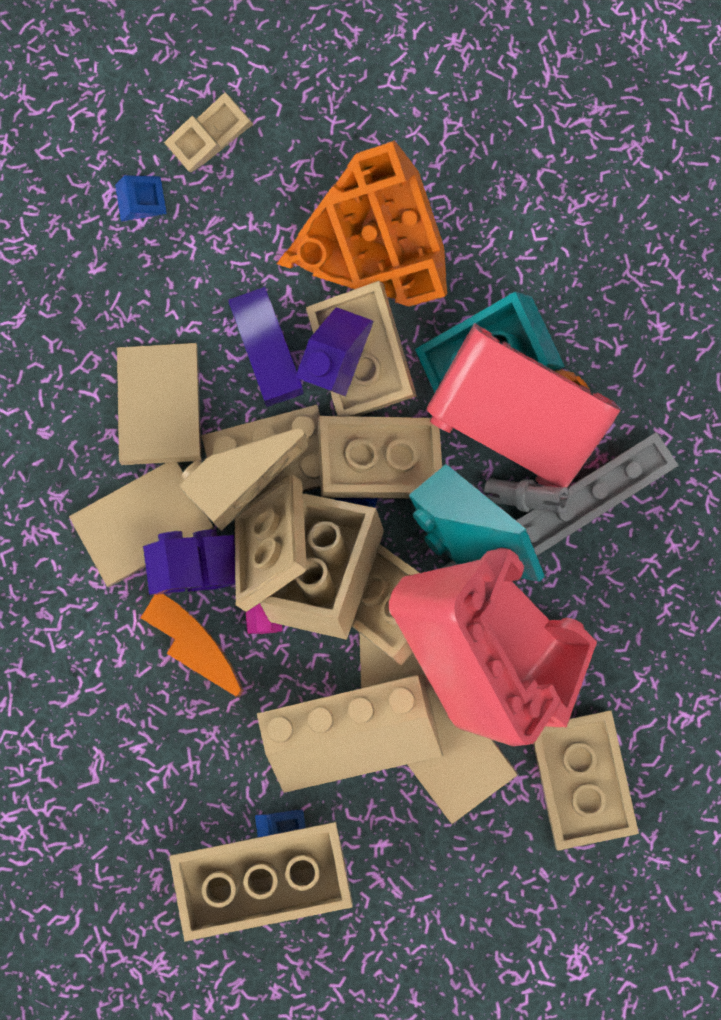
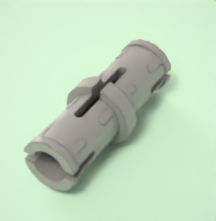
[484,477,569,514]

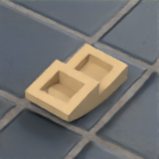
[164,92,253,172]

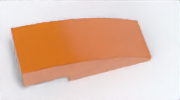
[141,594,244,697]

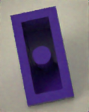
[295,307,374,397]

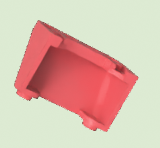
[426,323,621,488]
[480,548,597,727]
[389,558,561,746]

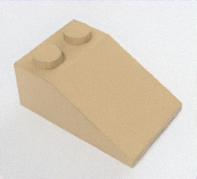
[179,427,308,531]

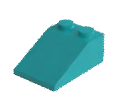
[415,292,565,393]
[409,464,545,582]

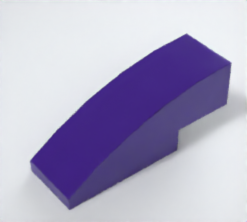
[228,287,304,407]

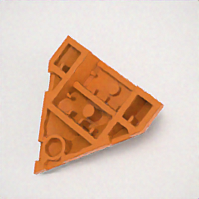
[277,140,447,307]

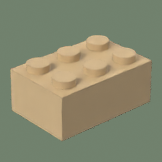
[260,493,384,640]

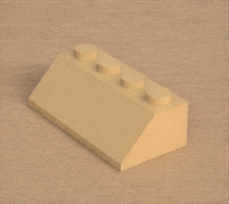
[257,675,443,793]
[169,822,353,942]

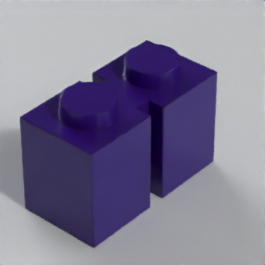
[143,529,236,595]

